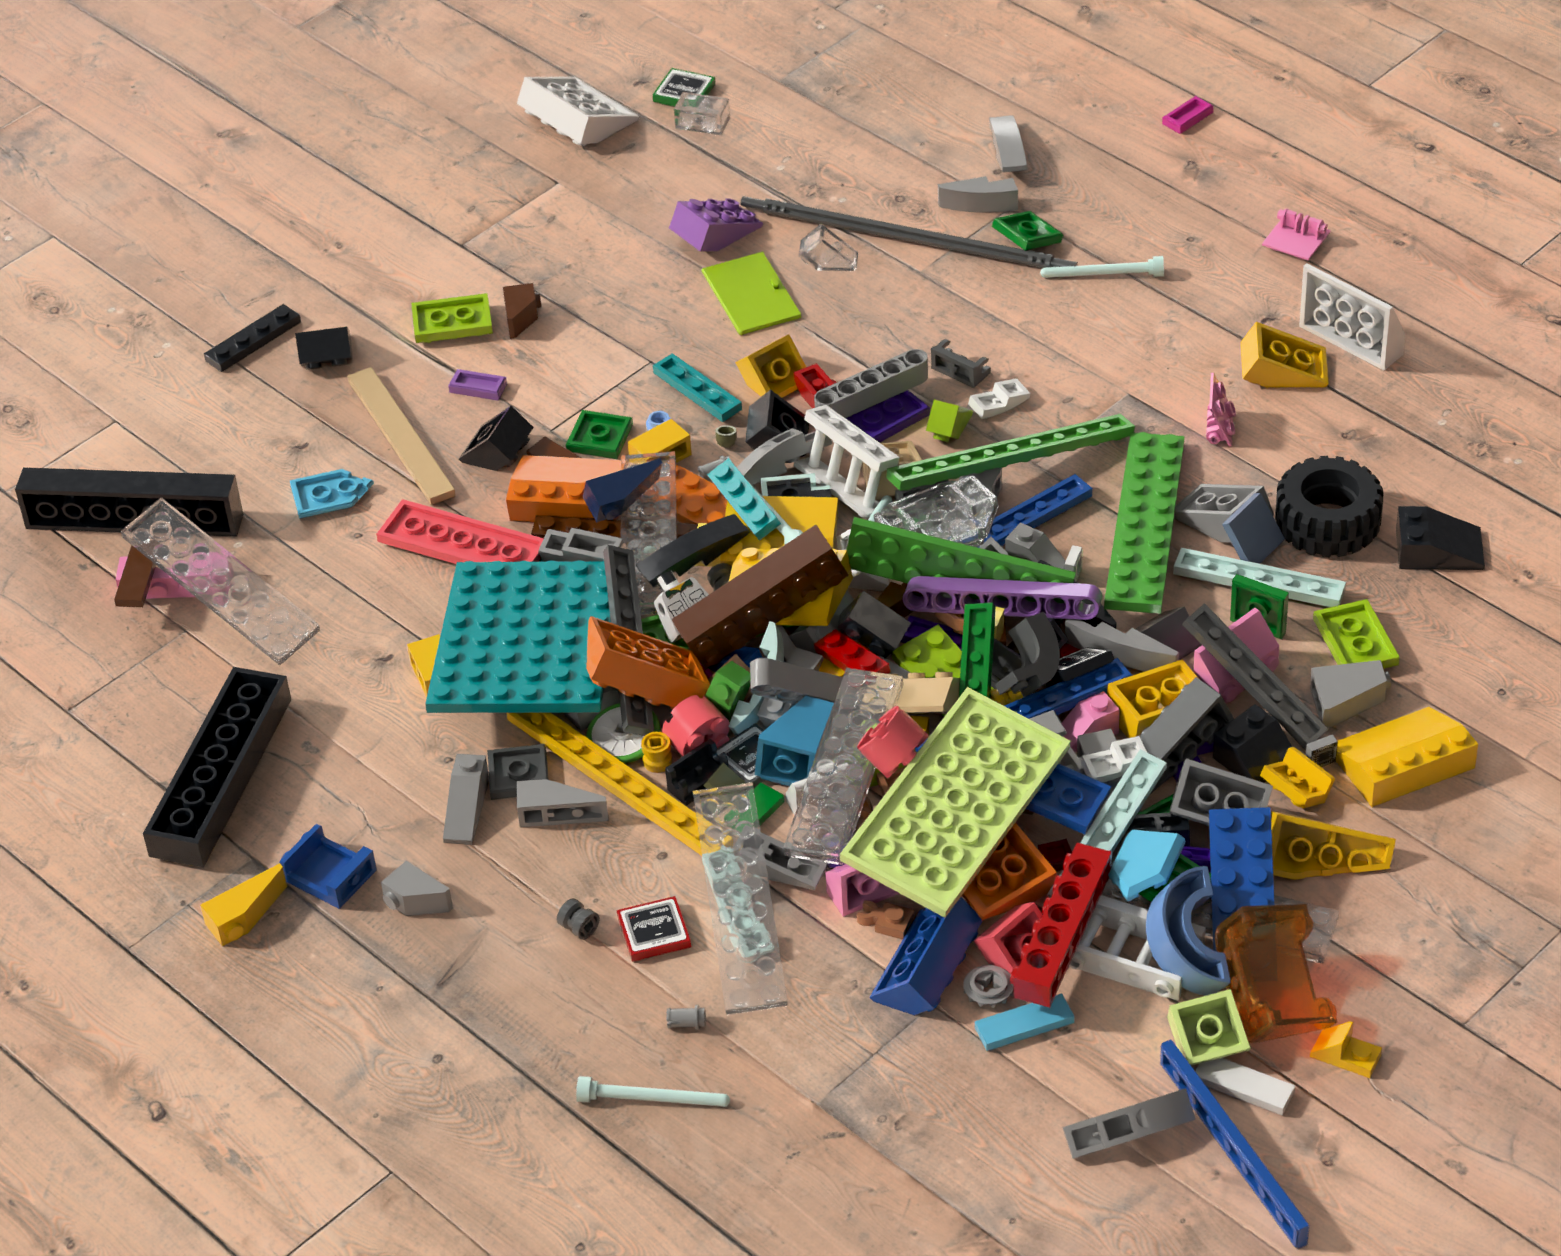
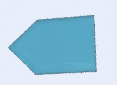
[290,469,374,519]
[1108,830,1186,901]

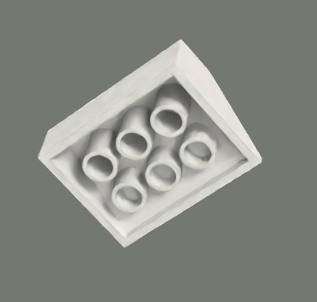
[517,77,639,146]
[1299,263,1405,371]

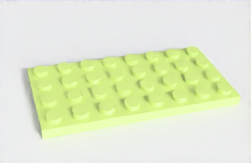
[840,687,1071,918]

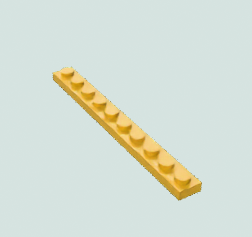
[507,713,734,857]

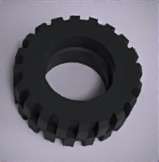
[1275,456,1384,558]

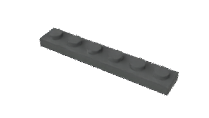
[1182,603,1328,750]

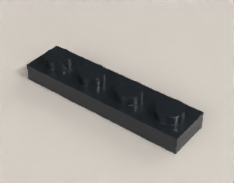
[204,304,301,373]

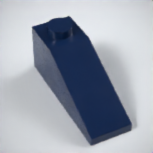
[583,459,663,522]

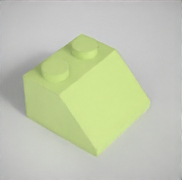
[1167,989,1250,1066]

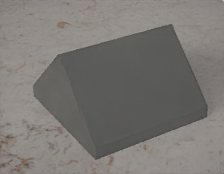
[1136,606,1202,660]

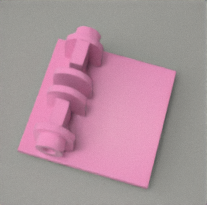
[1262,208,1330,260]
[1206,372,1236,447]

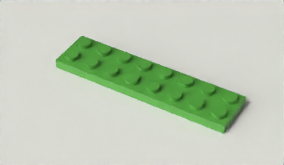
[846,517,1076,622]

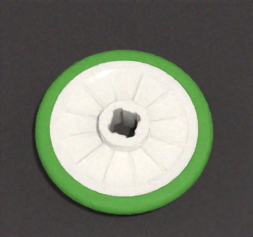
[586,703,661,764]

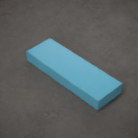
[975,993,1074,1051]

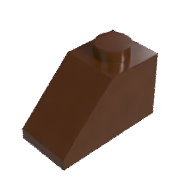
[503,283,542,339]

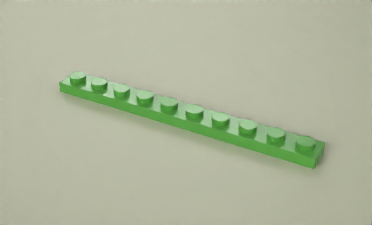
[886,414,1135,491]

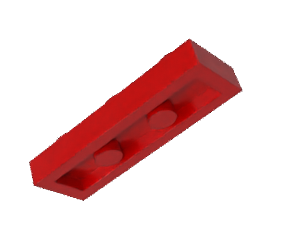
[814,629,891,687]

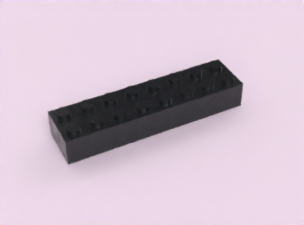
[15,467,244,537]
[143,667,292,868]

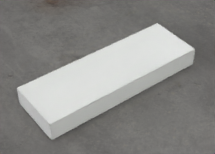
[1195,1058,1295,1115]

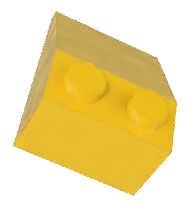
[1241,321,1328,388]
[1106,659,1199,738]

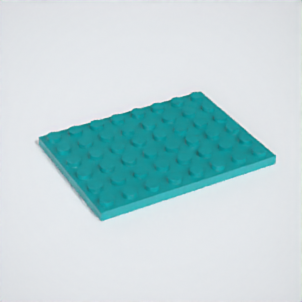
[425,560,611,713]

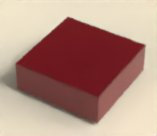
[1038,839,1072,872]

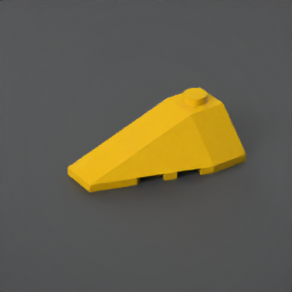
[1271,811,1396,880]

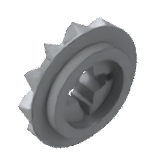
[964,965,1014,1008]

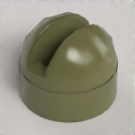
[715,425,737,448]

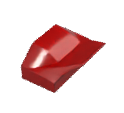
[794,363,837,409]

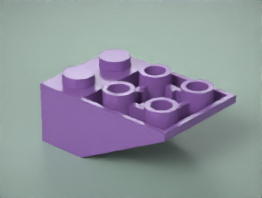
[669,198,763,251]

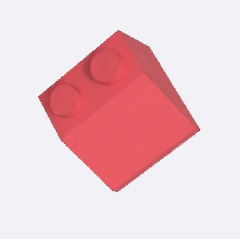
[974,902,1043,975]

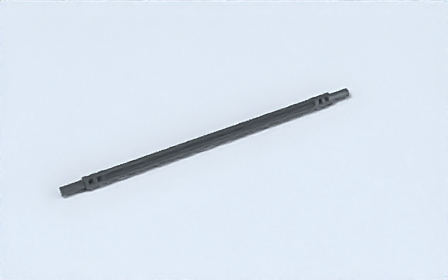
[741,196,1078,268]

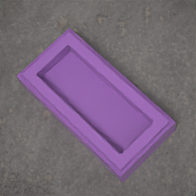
[448,369,507,401]

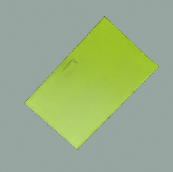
[701,251,801,335]

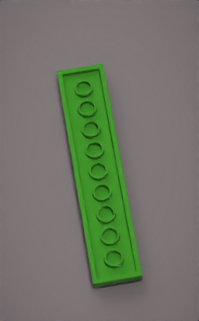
[1104,432,1185,614]

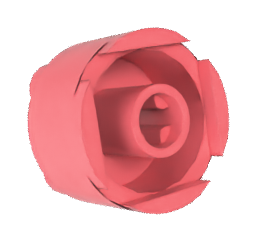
[662,695,730,757]
[857,706,929,778]

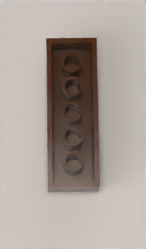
[671,525,849,670]

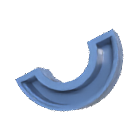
[1146,866,1231,996]

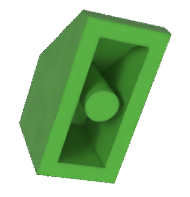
[706,661,751,723]

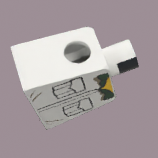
[654,570,709,644]

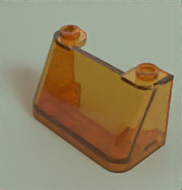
[1215,904,1338,1043]

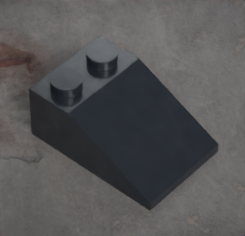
[1396,506,1485,570]

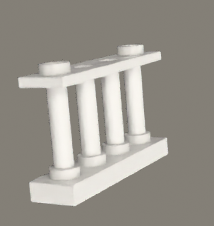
[794,405,900,519]
[1069,895,1206,1001]

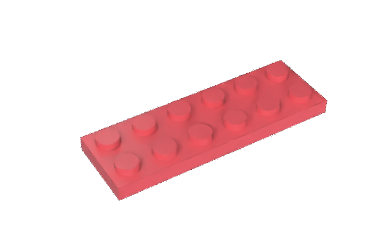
[376,499,544,564]

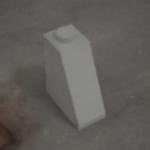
[1310,660,1391,729]

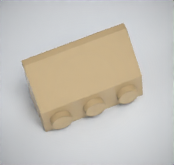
[860,672,960,715]

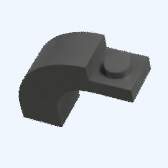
[995,612,1060,697]

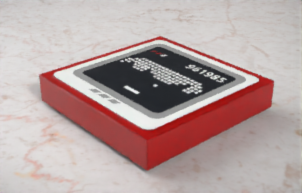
[617,896,691,962]

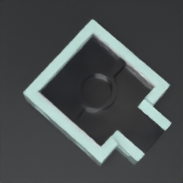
[761,473,831,497]

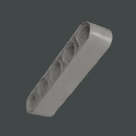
[814,349,928,418]
[750,658,874,720]

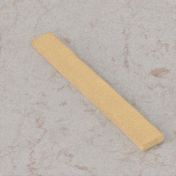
[348,367,456,505]

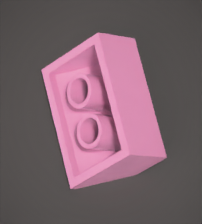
[1194,608,1279,703]
[825,864,900,917]

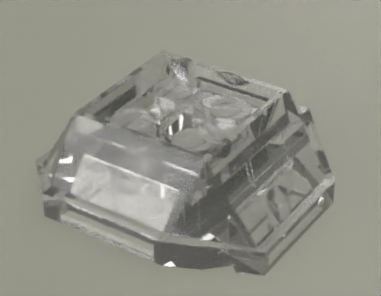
[873,475,998,547]

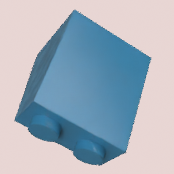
[755,696,834,786]

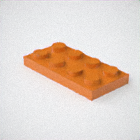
[638,460,727,524]

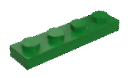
[959,602,996,698]

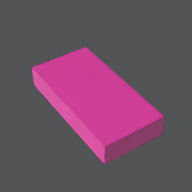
[1162,96,1214,134]

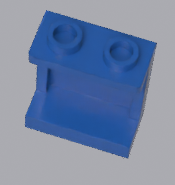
[280,824,377,909]

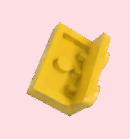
[1260,747,1335,808]

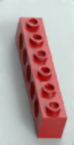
[1010,843,1112,1008]

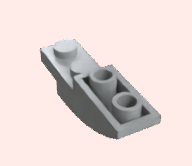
[737,428,832,487]
[1062,1088,1196,1159]

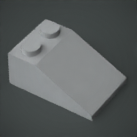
[1174,484,1274,543]

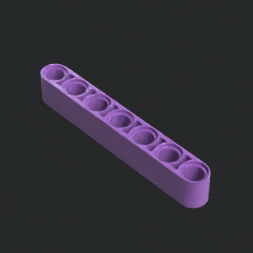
[903,576,1102,620]

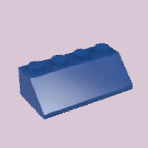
[869,897,983,1015]

